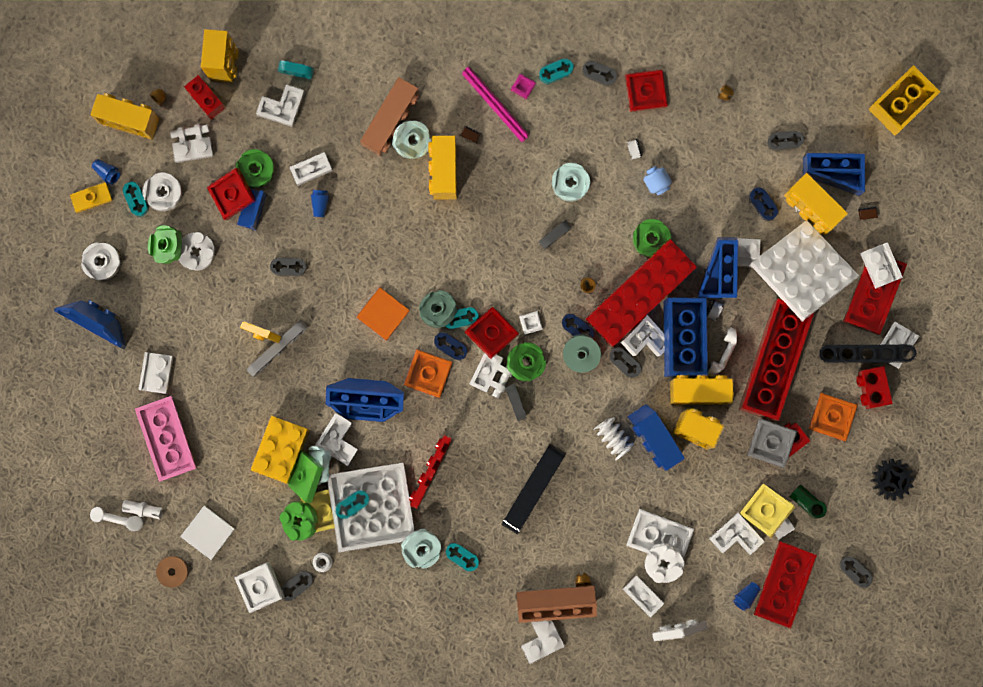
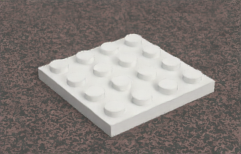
[751,221,859,321]
[328,463,415,552]

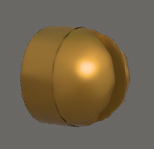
[718,84,734,101]
[149,88,167,105]
[580,277,596,293]
[575,573,591,587]

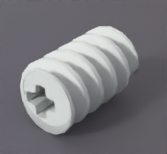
[593,417,634,460]

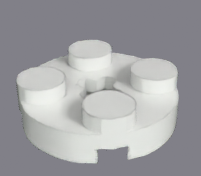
[143,173,182,211]
[179,232,215,271]
[81,242,121,281]
[645,543,684,583]

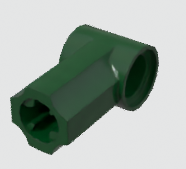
[789,484,827,519]

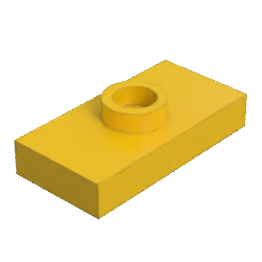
[70,183,113,213]
[240,321,281,343]

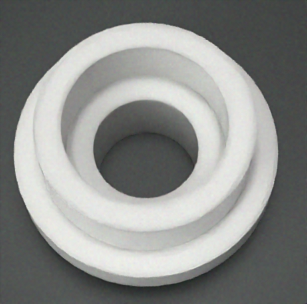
[313,553,332,572]

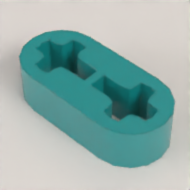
[539,59,573,84]
[278,61,314,79]
[123,182,148,217]
[445,307,478,329]
[335,491,369,519]
[446,543,479,571]

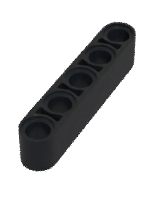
[819,344,917,363]
[501,444,566,535]

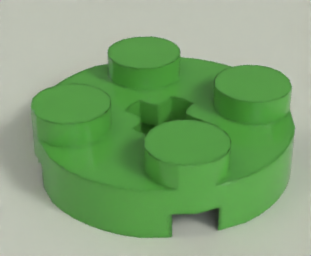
[236,149,274,188]
[633,219,671,258]
[148,225,182,264]
[507,342,546,382]
[280,501,318,541]

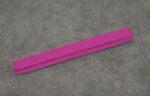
[462,67,529,142]

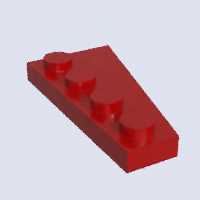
[409,435,452,509]

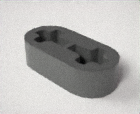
[582,61,617,86]
[767,131,804,151]
[539,220,573,250]
[270,258,307,276]
[609,347,641,378]
[505,384,527,421]
[839,556,873,588]
[281,571,313,601]

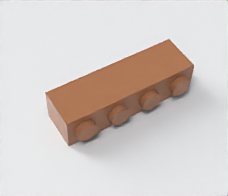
[360,77,420,156]
[516,586,597,623]

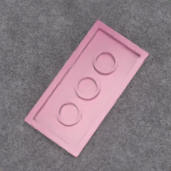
[135,396,197,482]

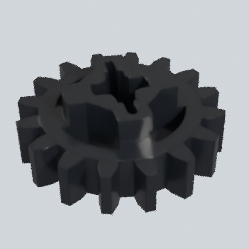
[871,459,915,501]

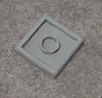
[747,419,797,468]

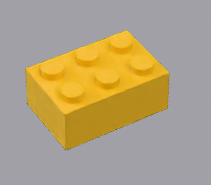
[201,29,239,83]
[868,65,940,136]
[90,93,160,140]
[428,136,457,200]
[784,173,848,236]
[670,375,733,405]
[672,408,724,449]
[251,416,310,484]

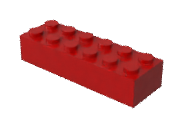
[585,239,697,347]
[739,298,814,422]

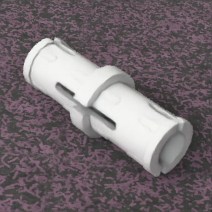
[122,499,163,520]

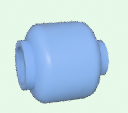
[644,166,672,195]

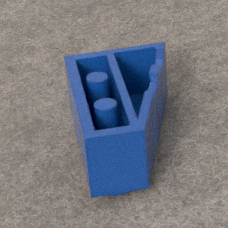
[803,153,865,196]
[698,237,738,298]
[627,404,685,471]

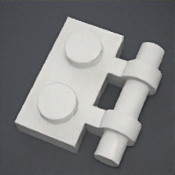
[170,124,213,163]
[469,353,512,399]

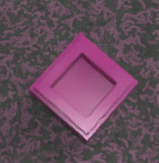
[510,73,536,100]

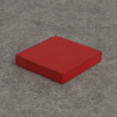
[625,69,668,112]
[207,168,256,220]
[465,307,519,359]

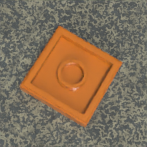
[356,287,410,341]
[404,349,453,398]
[809,393,858,441]

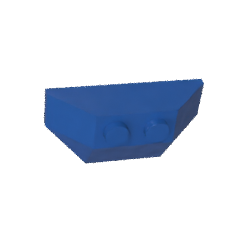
[54,300,126,349]
[326,378,404,422]

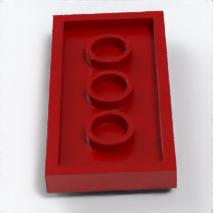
[843,259,907,335]
[753,541,817,629]

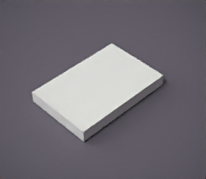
[626,509,694,558]

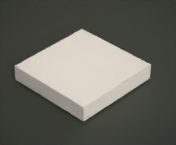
[180,505,235,560]
[235,562,285,613]

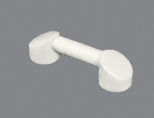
[708,327,737,377]
[90,507,144,531]

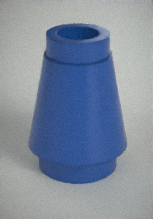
[92,159,121,184]
[311,190,329,217]
[733,582,761,611]

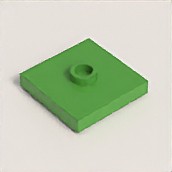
[288,451,324,503]

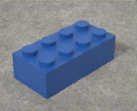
[664,298,708,377]

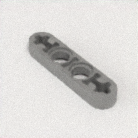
[247,320,308,377]

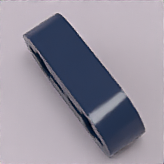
[749,187,778,221]
[562,314,594,337]
[434,333,467,360]

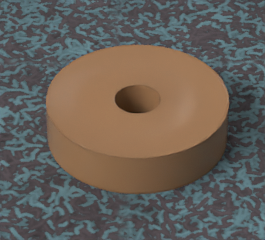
[156,556,188,588]

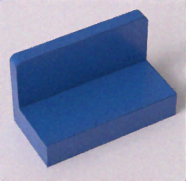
[237,189,267,230]

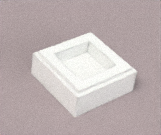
[519,311,543,335]

